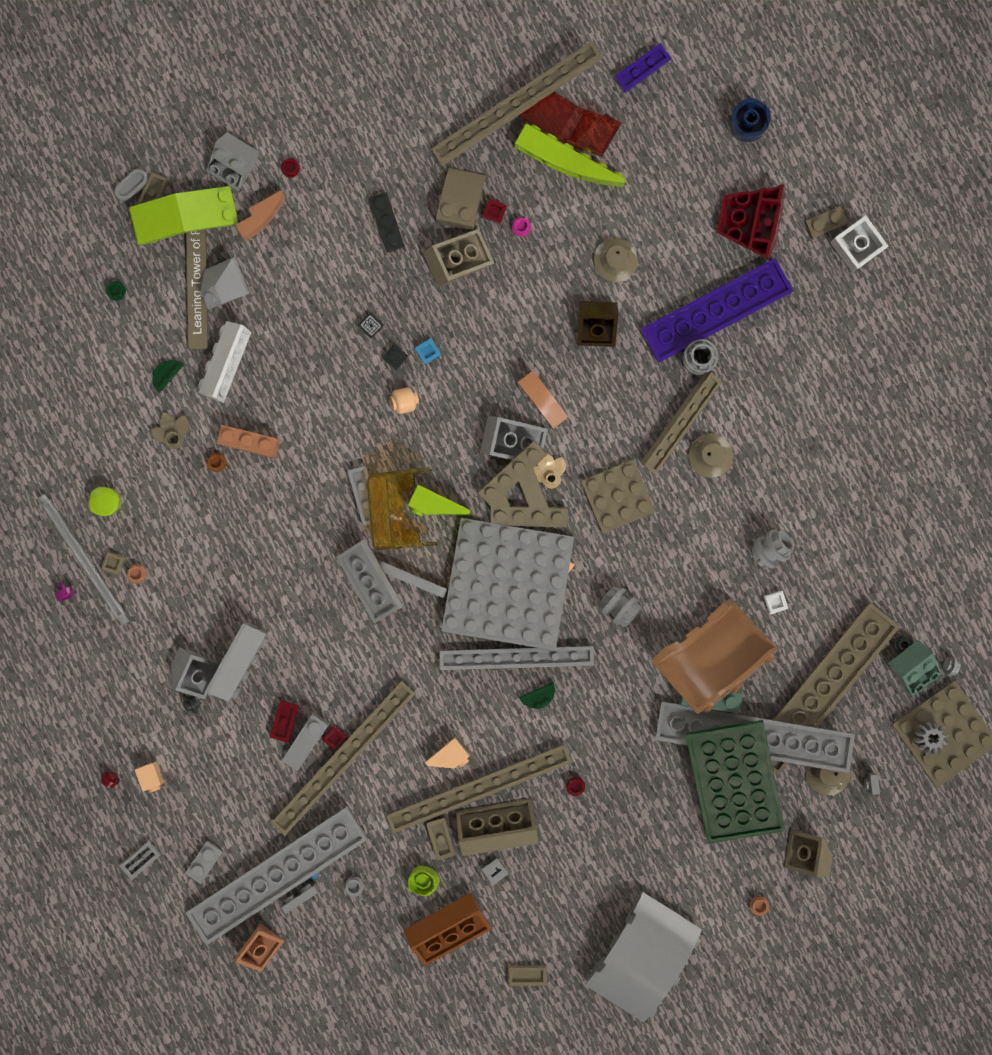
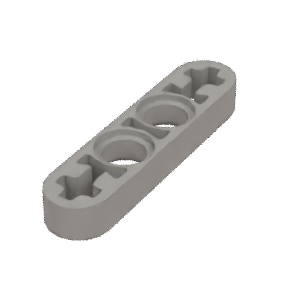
[378,560,448,598]

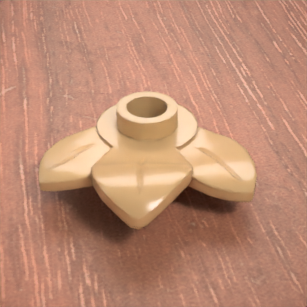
[534,453,566,489]

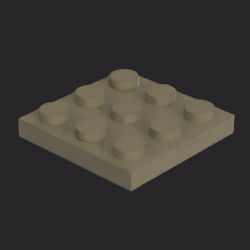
[581,459,656,534]

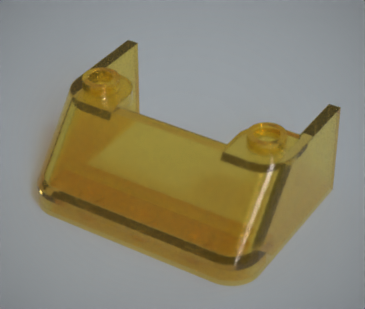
[367,468,438,550]

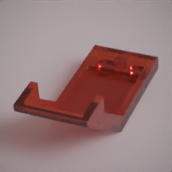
[518,92,622,157]

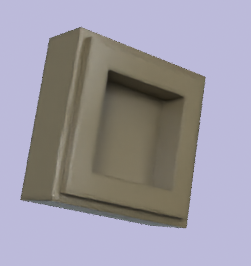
[101,551,126,575]

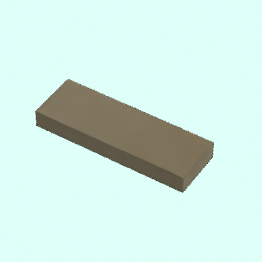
[128,172,170,226]

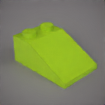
[408,485,471,517]

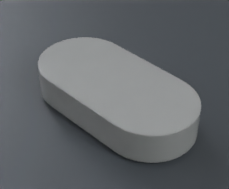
[114,169,149,202]

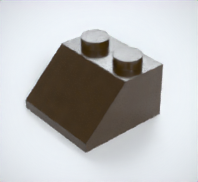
[577,301,618,347]

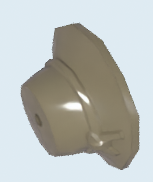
[594,238,638,283]
[688,433,734,478]
[806,766,851,795]

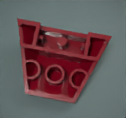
[716,184,785,260]

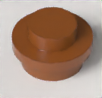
[207,453,226,472]

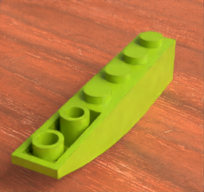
[515,124,626,187]

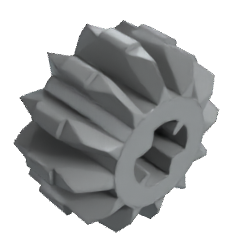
[914,721,948,755]

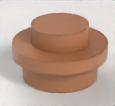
[127,564,147,584]
[750,896,769,916]

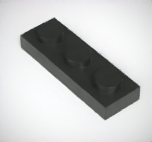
[369,192,405,253]

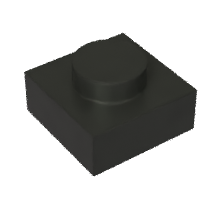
[382,344,409,371]

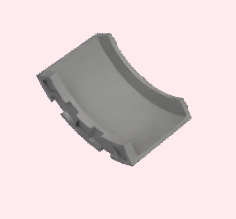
[585,892,702,1023]

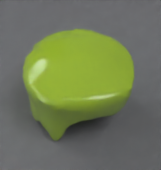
[89,487,121,516]
[408,865,440,897]

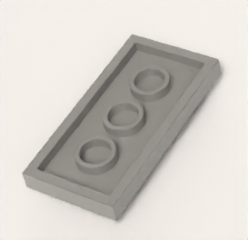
[336,540,403,623]

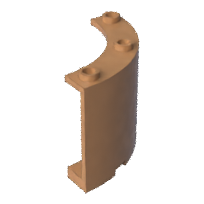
[651,599,779,714]

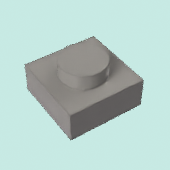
[864,772,880,795]

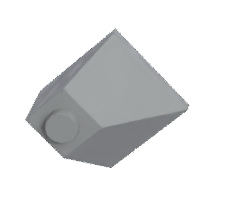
[201,257,250,310]
[171,647,220,699]

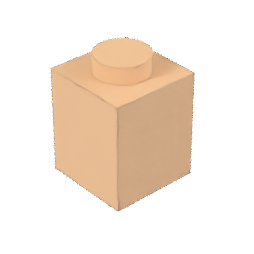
[135,761,164,793]

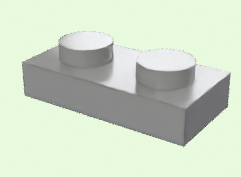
[185,840,223,884]
[281,883,320,914]

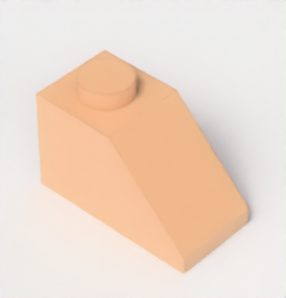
[425,737,470,769]

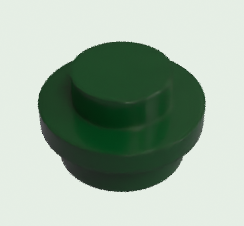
[106,281,126,301]

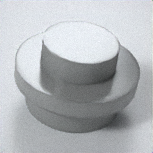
[943,657,961,676]
[344,877,364,896]

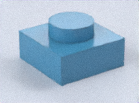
[415,338,441,365]

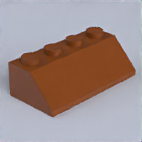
[403,893,492,966]

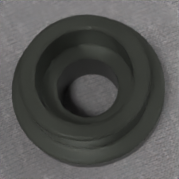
[893,635,913,654]
[182,695,200,714]

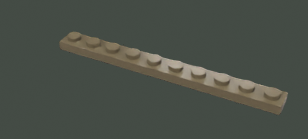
[431,41,603,166]
[271,680,416,836]
[386,744,572,834]

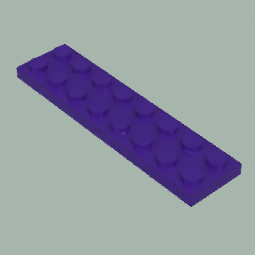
[641,258,794,363]

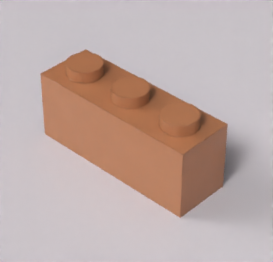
[217,425,280,459]

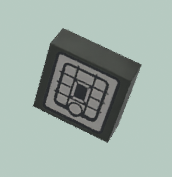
[357,312,384,339]

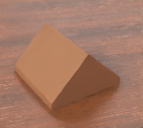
[234,923,284,972]

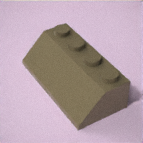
[456,799,539,856]

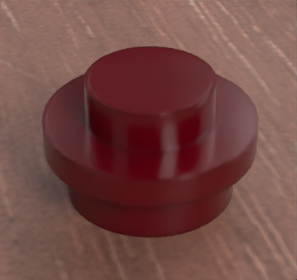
[281,158,300,178]
[100,771,120,788]
[566,776,585,796]

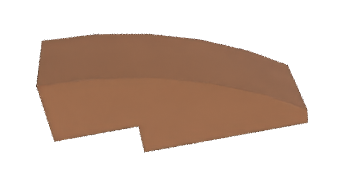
[235,190,285,242]
[518,370,568,429]

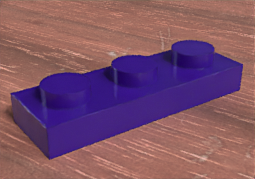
[614,43,671,94]

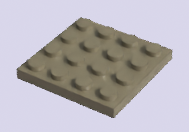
[891,680,992,788]

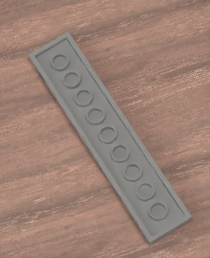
[655,702,855,773]
[186,806,368,945]

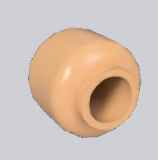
[389,388,419,414]

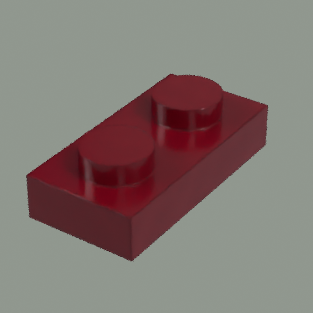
[269,700,300,743]

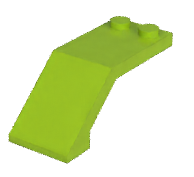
[129,186,239,245]

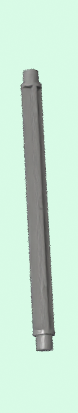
[38,494,129,626]

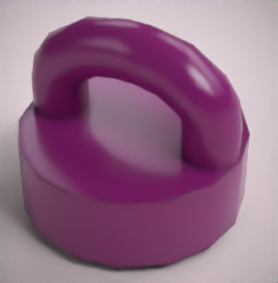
[54,582,75,602]

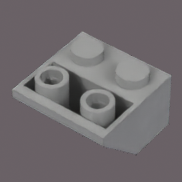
[206,132,259,191]

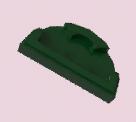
[153,360,184,394]
[519,682,555,709]

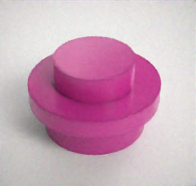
[512,217,531,237]

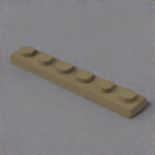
[641,371,722,475]

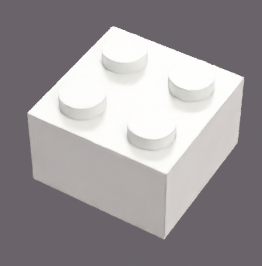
[830,215,888,273]

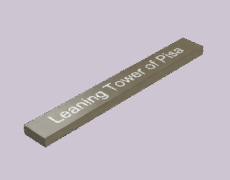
[186,230,209,350]

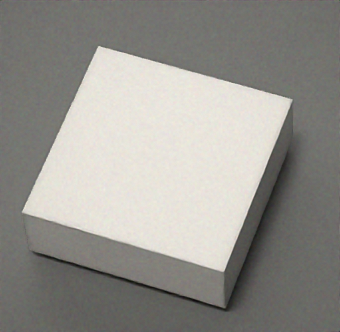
[763,590,788,615]

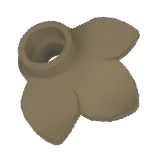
[151,413,189,449]

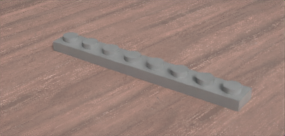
[440,646,594,670]

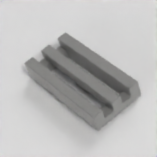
[119,840,162,880]

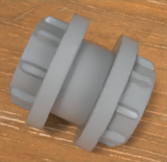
[682,339,718,375]
[752,530,794,568]
[599,587,641,627]

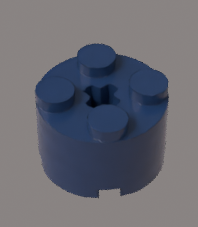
[729,98,771,142]

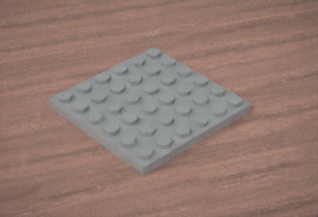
[441,518,574,651]

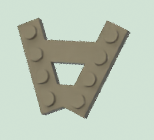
[478,440,568,527]

